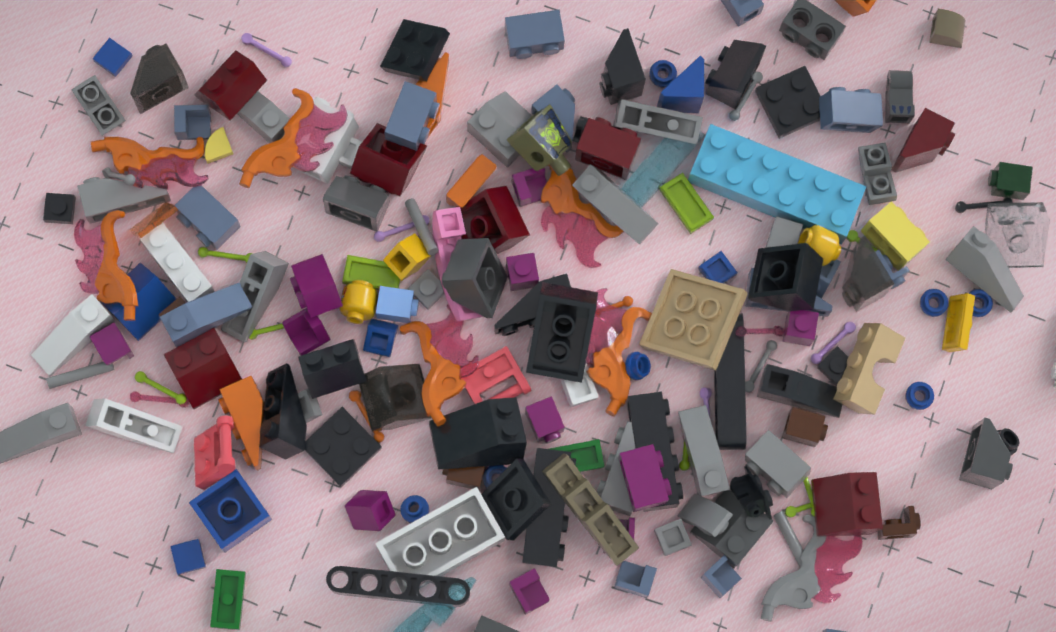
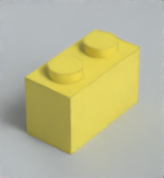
[861,201,930,271]

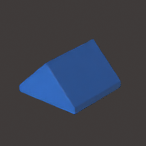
[657,55,704,113]
[99,263,176,341]

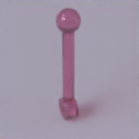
[736,326,785,337]
[130,391,189,408]

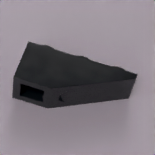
[494,273,571,336]
[259,363,307,460]
[757,364,842,418]

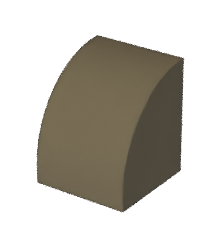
[929,8,966,48]

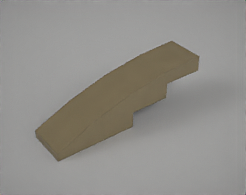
[542,453,639,566]

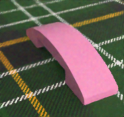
[433,207,483,321]

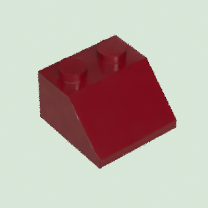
[194,50,267,121]
[891,108,955,172]
[575,117,641,180]
[350,123,427,196]
[460,186,530,254]
[163,328,242,409]
[811,472,883,537]

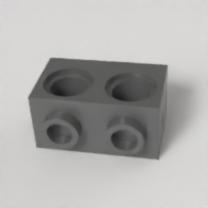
[779,0,846,60]

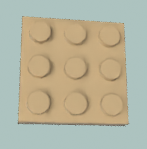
[639,269,748,371]

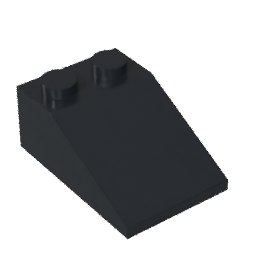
[526,282,598,383]
[429,397,527,470]

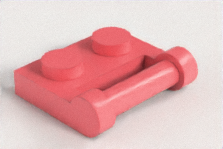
[460,346,532,404]
[194,415,235,490]

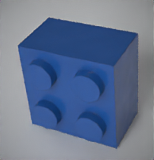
[189,469,272,553]

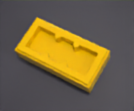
[942,293,975,352]

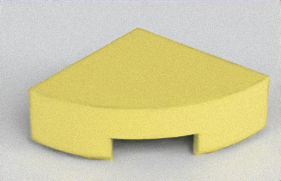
[205,127,233,164]

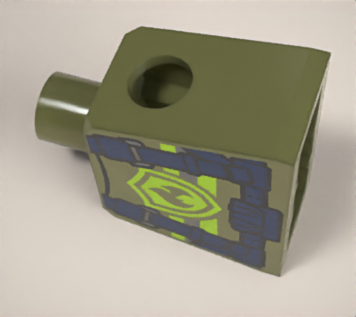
[506,104,572,176]

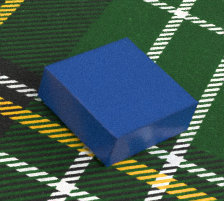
[92,37,133,77]
[698,251,738,284]
[170,539,206,575]

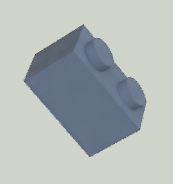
[505,9,565,59]
[385,81,440,151]
[819,87,883,133]
[174,183,241,250]

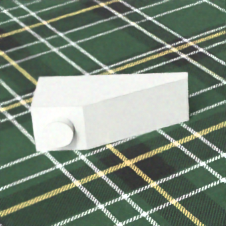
[31,294,115,376]
[85,398,183,453]

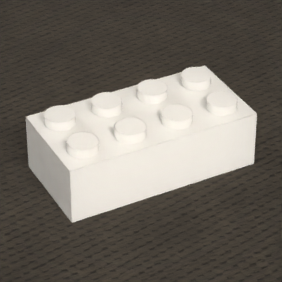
[375,487,505,593]

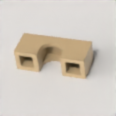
[834,323,905,415]

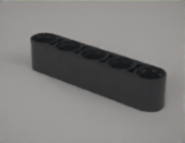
[714,313,747,450]
[326,566,470,607]

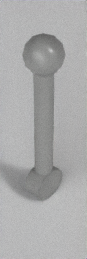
[729,72,763,121]
[102,167,136,185]
[745,340,777,393]

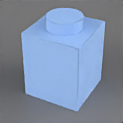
[376,286,419,323]

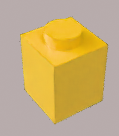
[383,233,431,281]

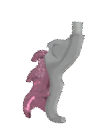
[761,514,863,622]

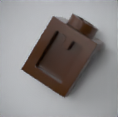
[877,506,921,540]

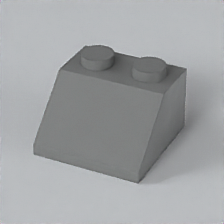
[467,91,532,168]

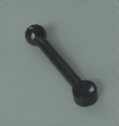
[955,197,1013,213]

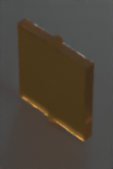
[129,202,178,238]

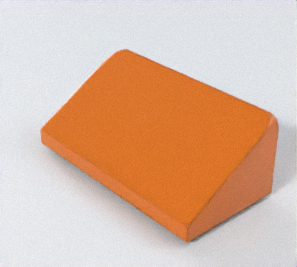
[446,154,497,208]

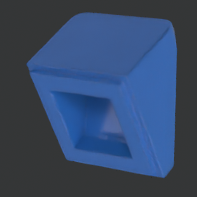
[363,319,398,357]

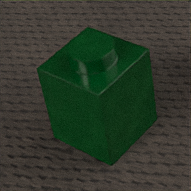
[988,162,1033,200]

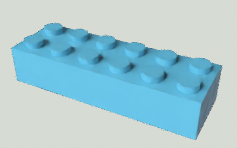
[688,124,867,245]

